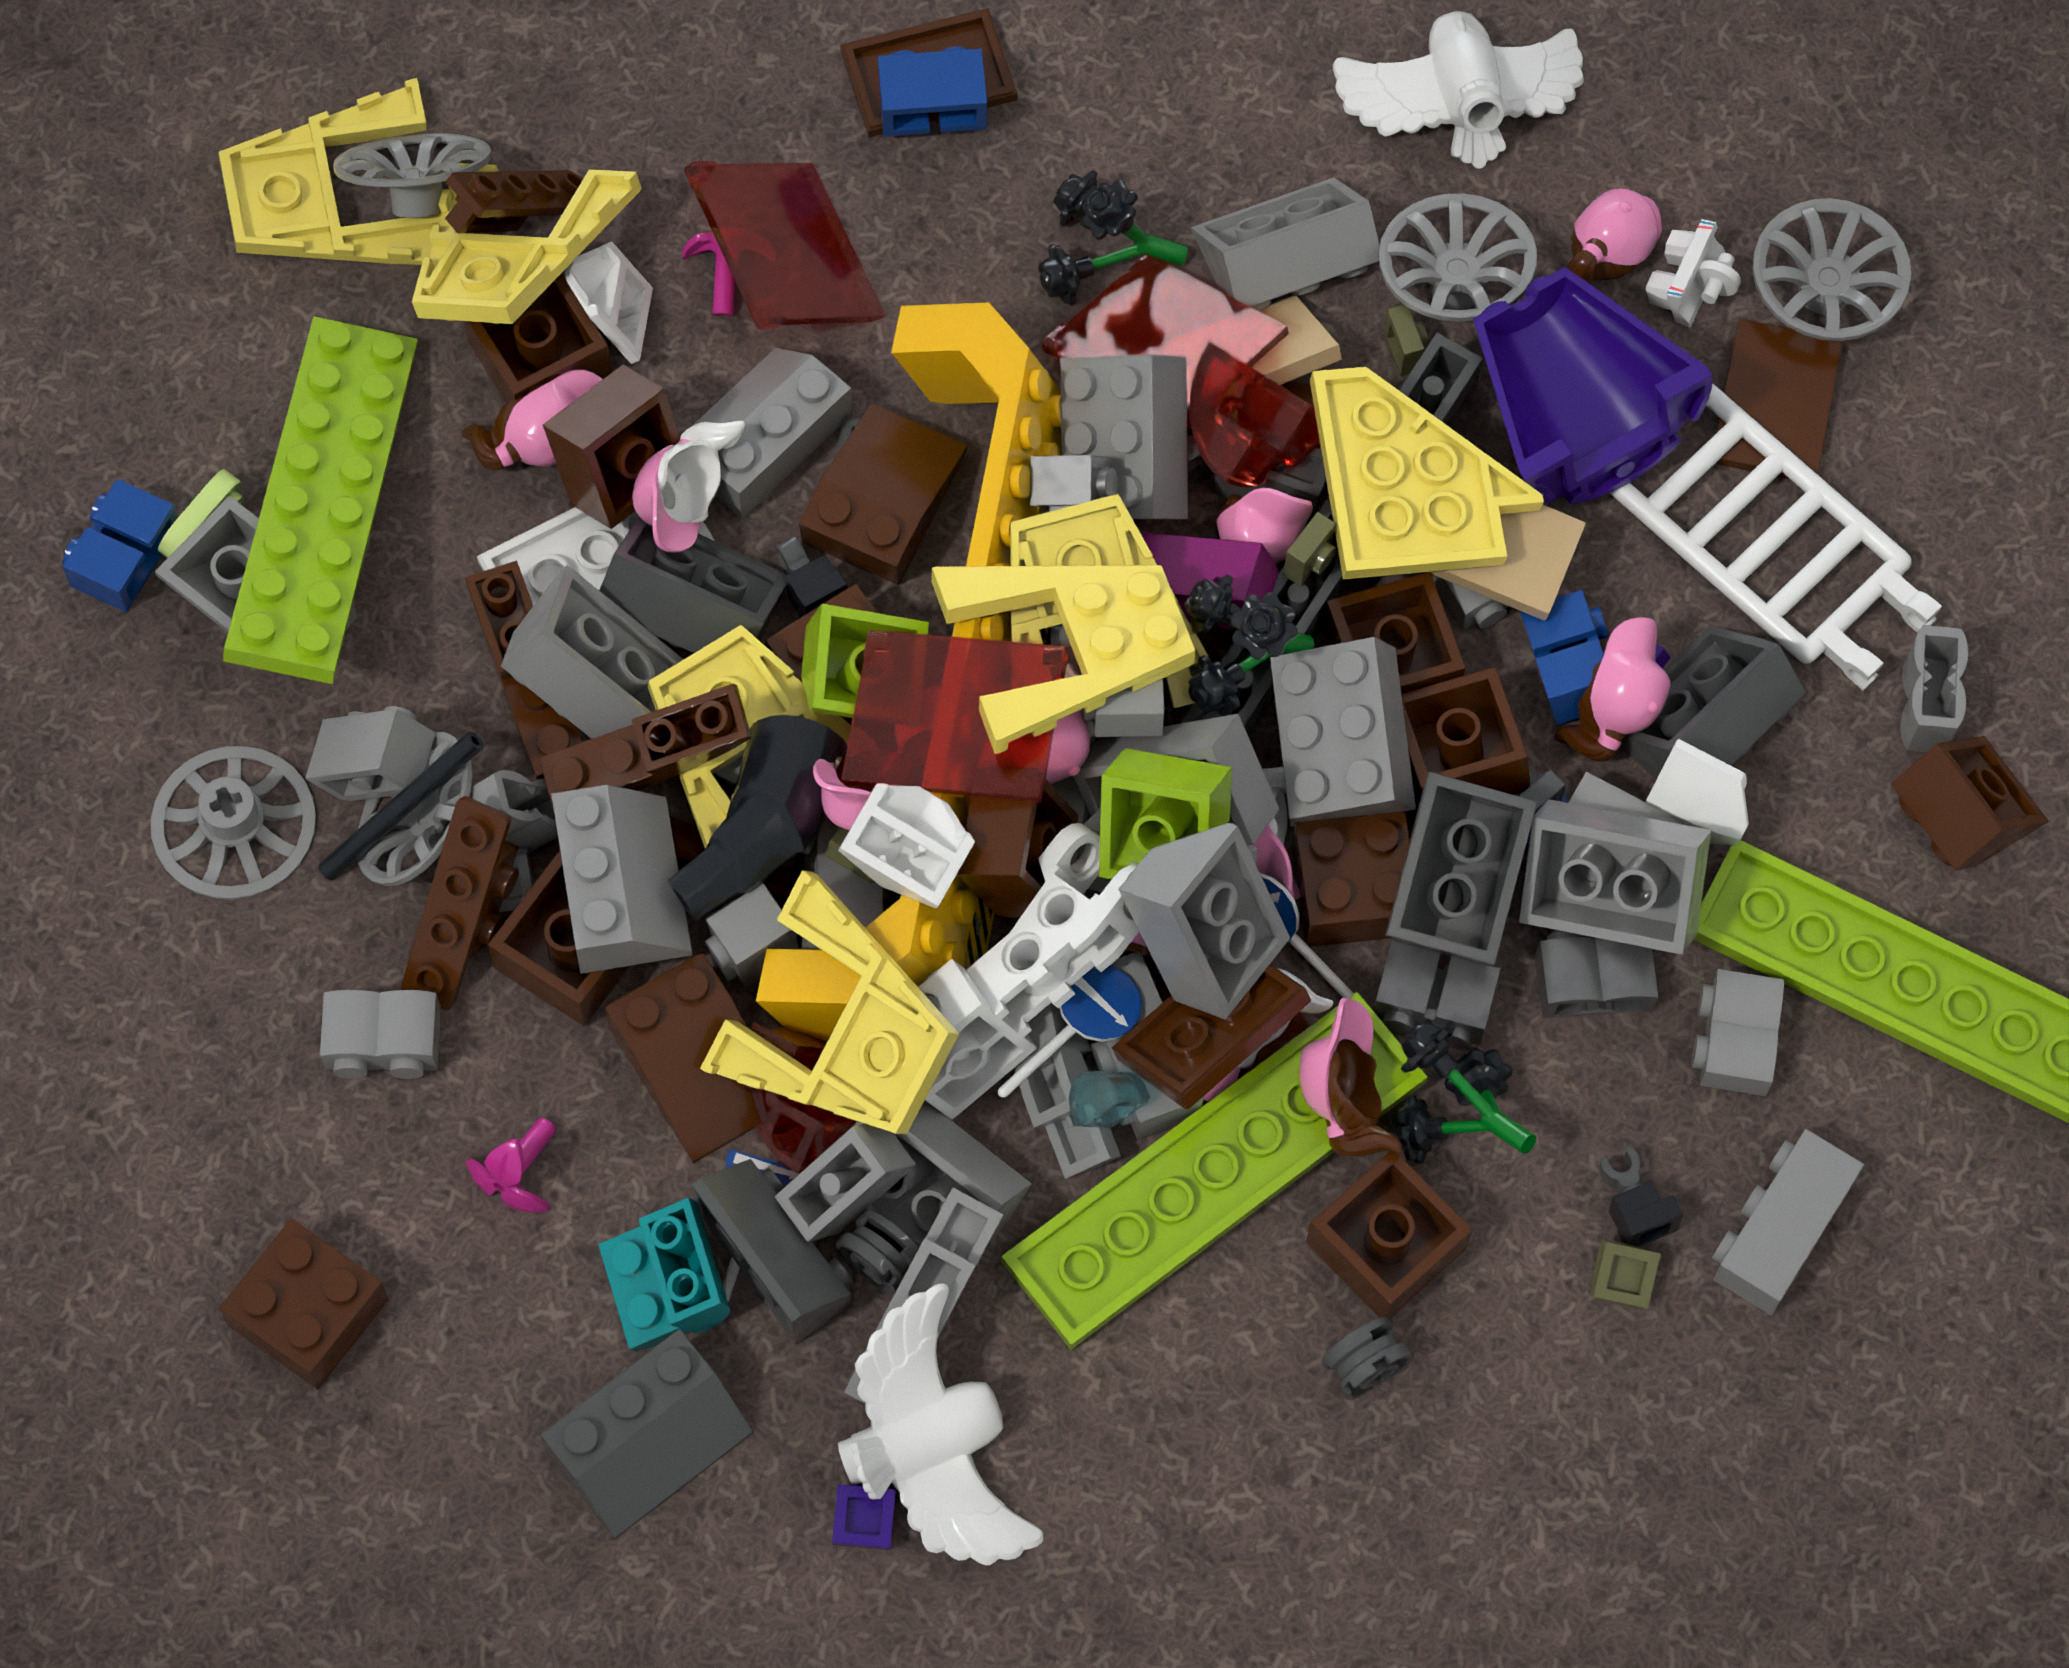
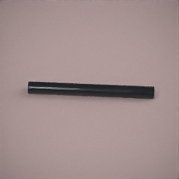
[318,732,484,881]

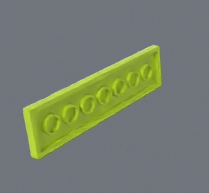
[223,316,418,684]
[1694,840,2069,1123]
[1001,992,1428,1350]

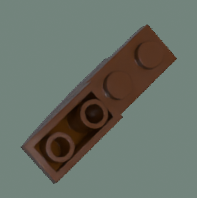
[465,560,582,780]
[539,683,752,810]

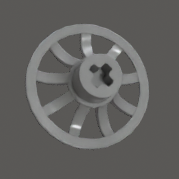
[333,133,492,218]
[1378,193,1537,322]
[1752,198,1911,341]
[357,732,473,887]
[151,746,316,900]

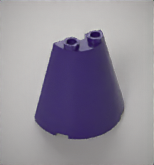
[1473,267,1713,504]

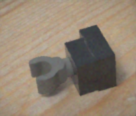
[775,536,848,618]
[1599,1147,1683,1247]

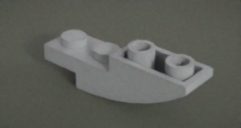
[1015,1002,1121,1179]
[844,1187,1004,1404]

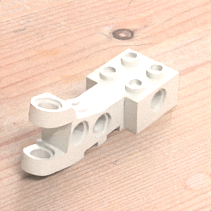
[918,823,1139,1120]

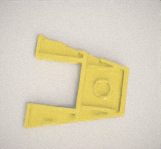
[219,78,441,265]
[412,163,642,324]
[1010,494,1208,708]
[931,565,1196,754]
[648,625,880,849]
[700,870,959,1134]

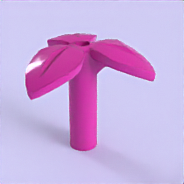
[682,229,774,317]
[465,1118,556,1213]

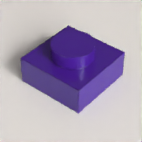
[832,1484,896,1550]

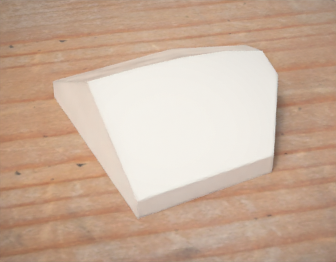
[564,241,653,364]
[1646,739,1749,845]
[838,783,975,909]

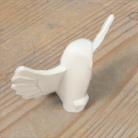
[1333,11,1584,169]
[838,1283,1043,1565]

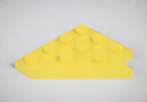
[1310,367,1544,580]

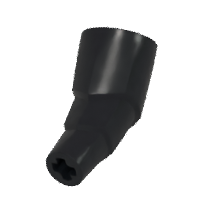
[668,715,851,922]

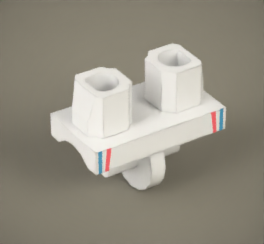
[1646,219,1741,328]

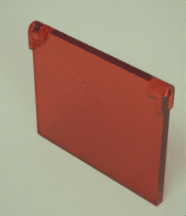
[684,161,885,329]
[1042,255,1289,429]
[841,630,1069,802]

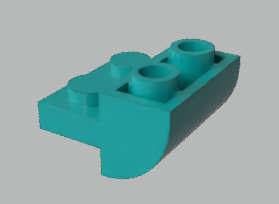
[598,1197,730,1352]

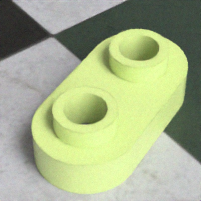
[158,469,244,558]

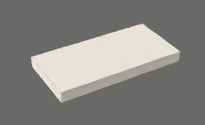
[477,507,715,606]

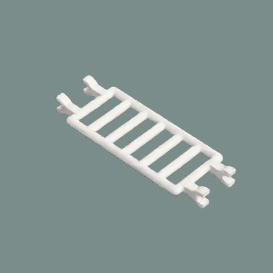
[1610,384,1942,691]

